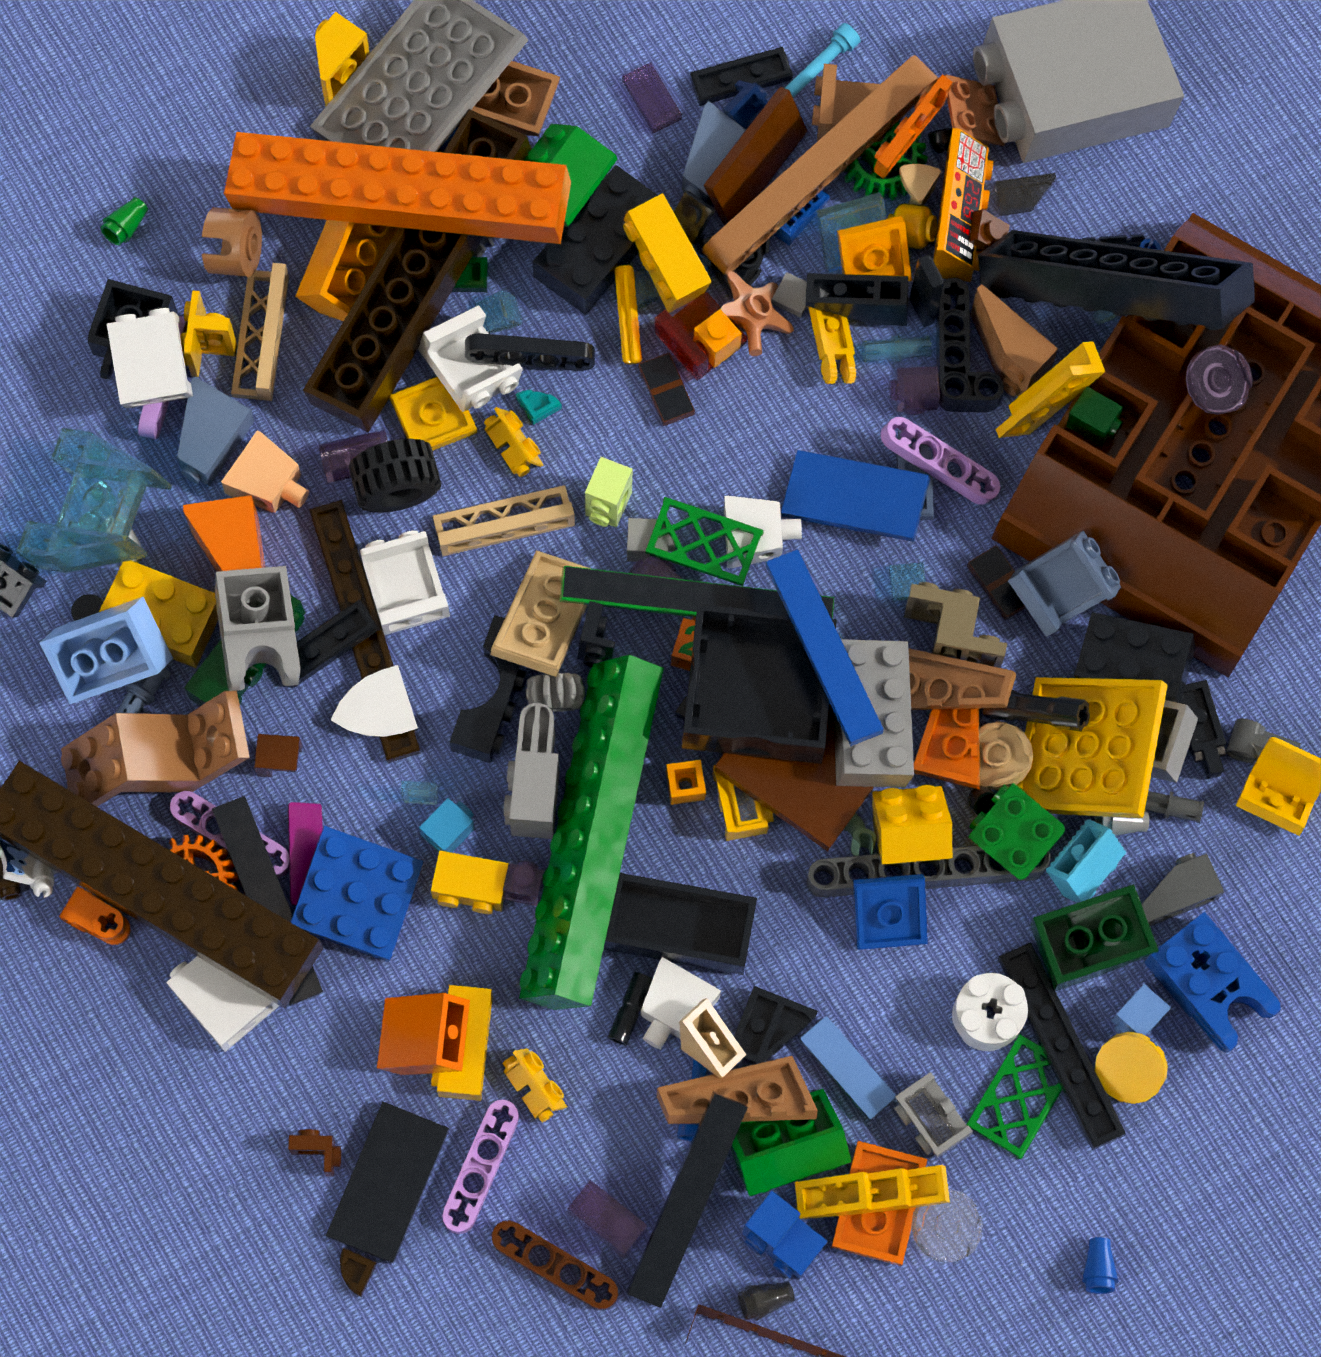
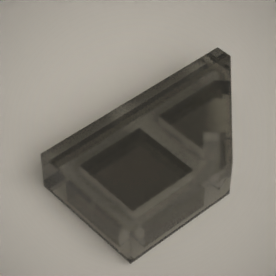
[994,173,1056,216]

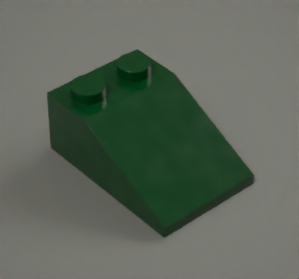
[1030,884,1159,991]

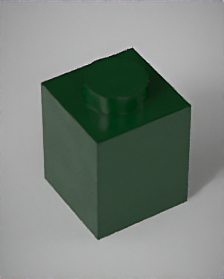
[1066,386,1123,447]

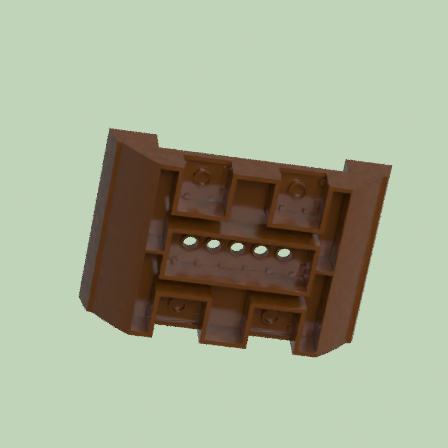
[991,213,1321,678]

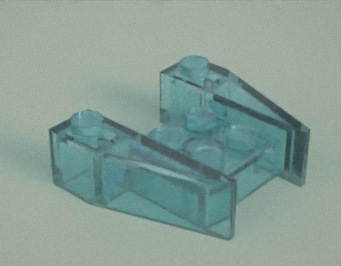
[16,428,172,573]

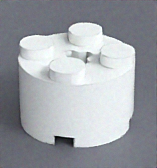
[952,973,1028,1051]

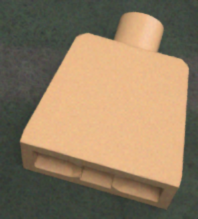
[221,430,309,513]

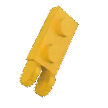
[808,307,857,384]

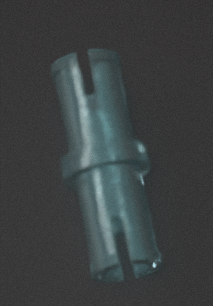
[862,335,932,362]

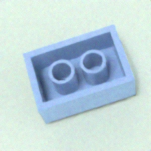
[39,597,173,704]

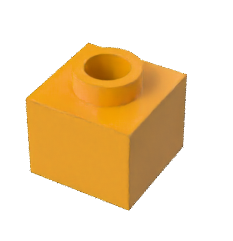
[665,760,706,805]

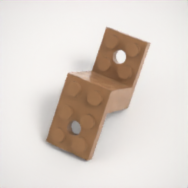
[61,691,250,807]

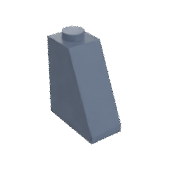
[682,101,746,205]
[177,376,254,486]

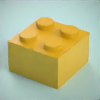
[872,785,953,864]

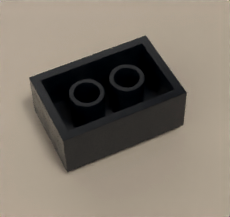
[1074,612,1195,703]

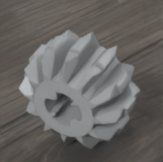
[526,673,585,713]

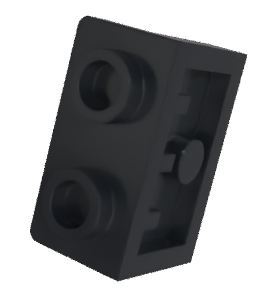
[0,543,47,618]
[577,601,615,668]

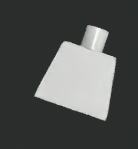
[724,496,802,568]
[641,957,721,1050]

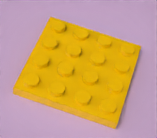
[1017,677,1167,818]

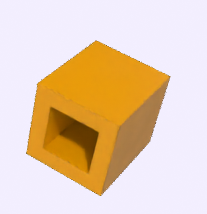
[693,309,742,368]

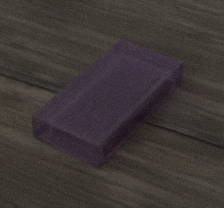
[622,62,682,134]

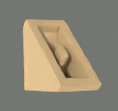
[679,998,746,1078]

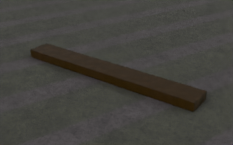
[309,500,421,763]

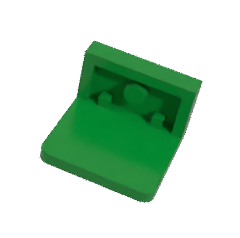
[968,783,1065,880]

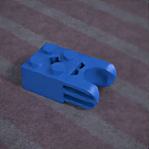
[1144,911,1281,1053]

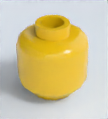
[887,203,937,249]

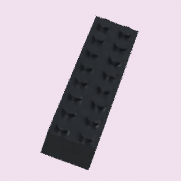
[978,230,1255,330]

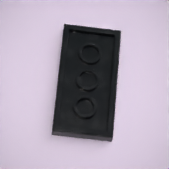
[326,1101,449,1264]

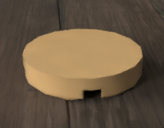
[979,721,1034,791]

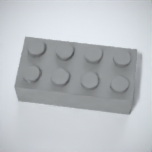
[834,639,914,787]

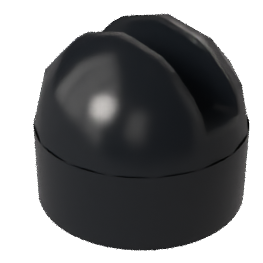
[927,127,952,153]
[968,786,995,815]

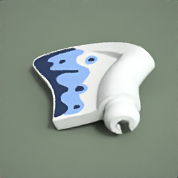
[0,838,58,898]

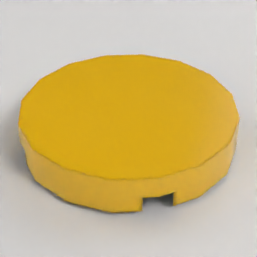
[1095,1032,1168,1104]

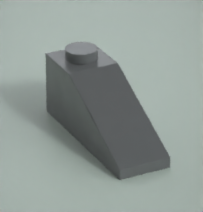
[1142,853,1224,926]

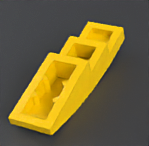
[795,1165,950,1219]

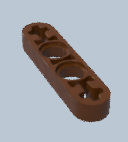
[492,1220,618,1311]

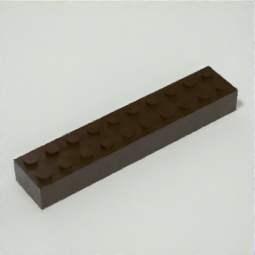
[303,109,532,433]
[0,761,323,1009]

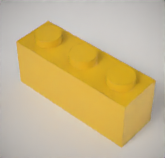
[431,985,493,1101]

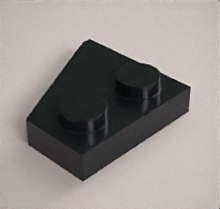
[734,986,818,1064]

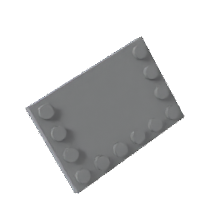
[310,0,528,152]

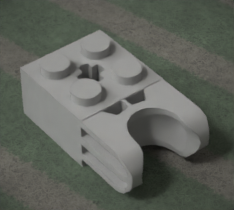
[215,566,300,691]
[504,703,559,839]

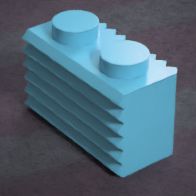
[1046,819,1126,903]

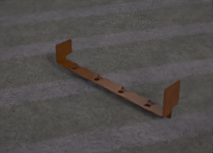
[685,1304,846,1357]

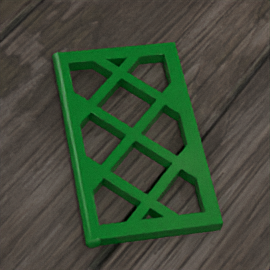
[645,497,764,586]
[966,1034,1062,1160]

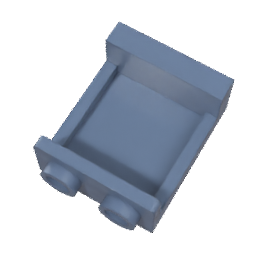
[1008,530,1121,637]

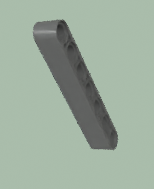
[806,846,1050,898]

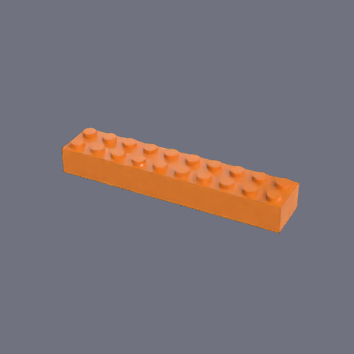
[224,132,571,244]

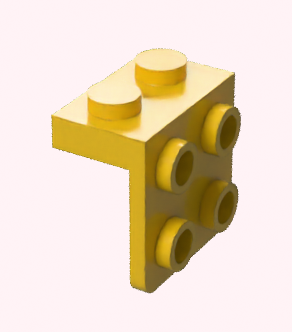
[1235,737,1321,836]

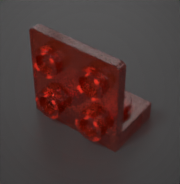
[655,292,748,381]

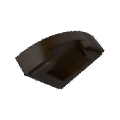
[340,1248,377,1297]

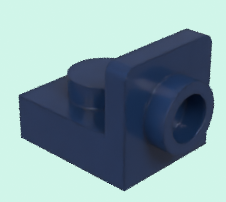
[722,80,768,130]

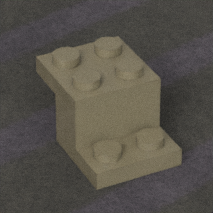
[903,582,1007,668]

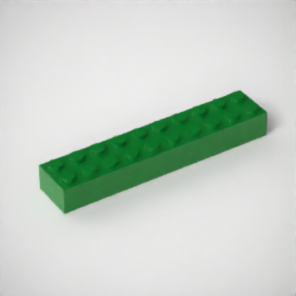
[519,655,664,1010]

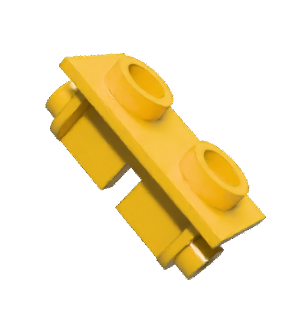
[484,407,544,477]
[502,1048,567,1123]

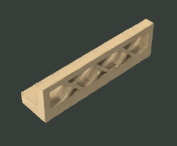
[231,263,289,401]
[433,485,575,557]

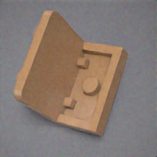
[812,64,883,142]

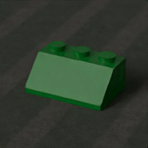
[523,123,618,227]
[730,1088,851,1197]

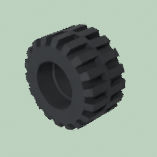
[348,439,441,512]

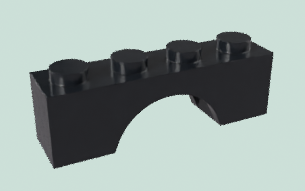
[450,615,527,764]

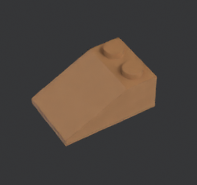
[460,61,560,137]
[970,284,1058,397]

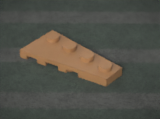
[656,1056,818,1124]

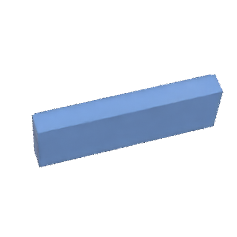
[799,1016,896,1122]

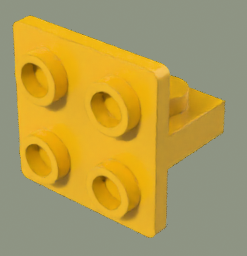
[180,290,237,377]

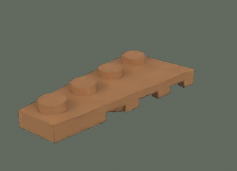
[908,648,1016,710]

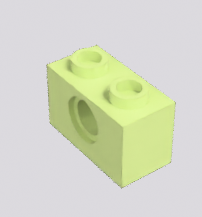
[585,457,633,527]

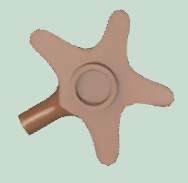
[720,271,794,356]

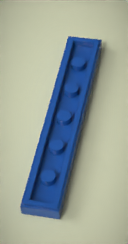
[766,549,884,746]

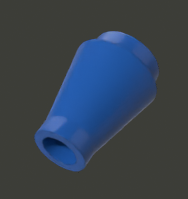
[1082,1237,1119,1294]

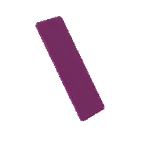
[288,802,323,906]

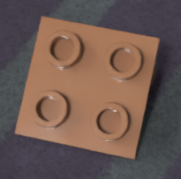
[944,74,1005,147]

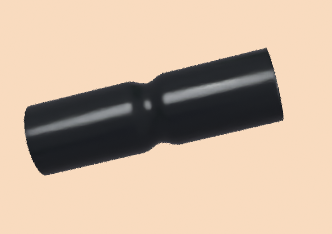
[607,972,653,1046]

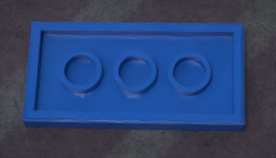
[781,450,930,542]

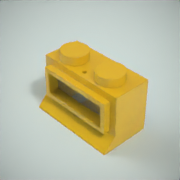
[712,765,774,841]

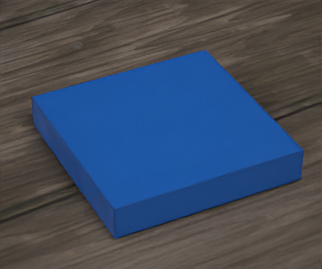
[853,874,928,950]

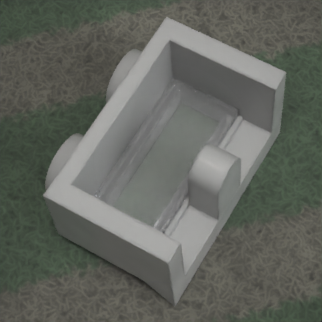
[894,1072,973,1158]

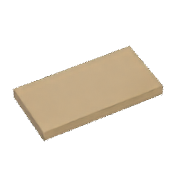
[490,550,591,677]

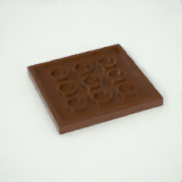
[713,702,874,852]

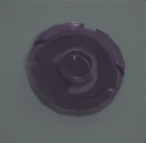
[1186,345,1253,415]

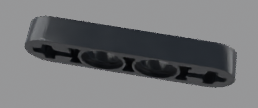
[465,333,595,371]

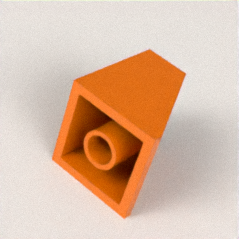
[183,495,265,571]

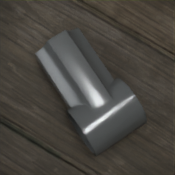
[1226,718,1301,763]

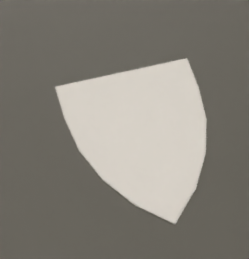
[331,665,418,737]

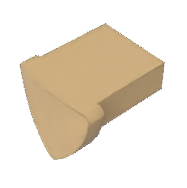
[899,164,941,206]

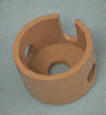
[202,207,262,277]

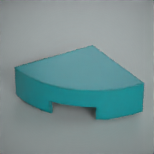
[515,390,562,425]

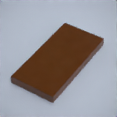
[704,87,808,226]

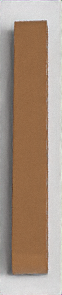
[702,55,939,276]

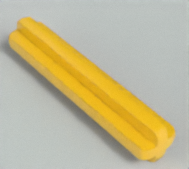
[614,265,642,365]

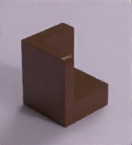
[254,734,303,777]

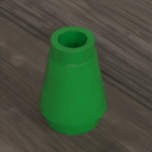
[100,197,148,246]

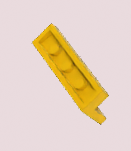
[995,341,1105,438]

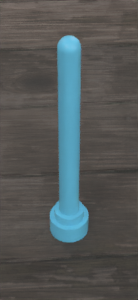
[785,23,861,97]

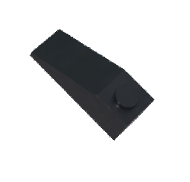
[805,273,909,326]

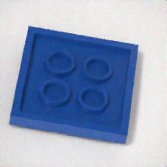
[290,826,424,962]

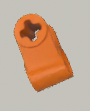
[59,886,131,945]

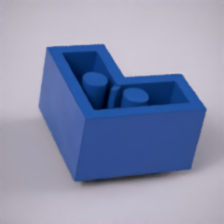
[742,1191,828,1279]

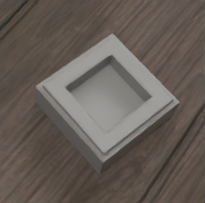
[771,272,807,318]

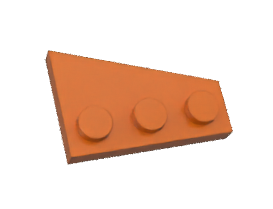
[873,74,953,179]
[914,708,980,790]

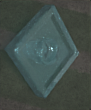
[816,192,887,273]

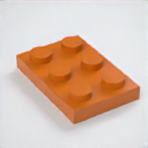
[831,1141,928,1266]

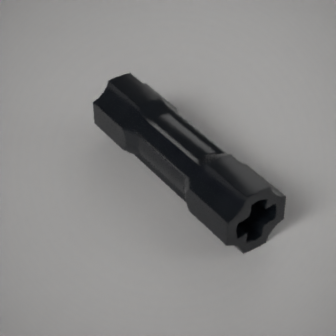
[983,690,1090,732]

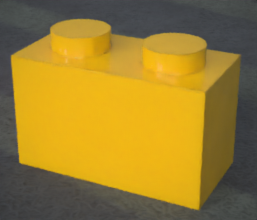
[431,850,510,914]

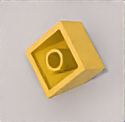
[315,12,370,107]

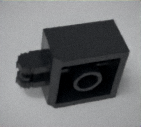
[88,279,177,379]

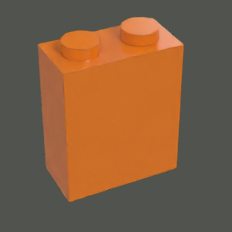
[377,993,470,1075]

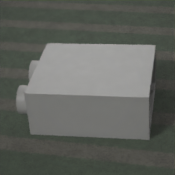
[973,0,1184,163]

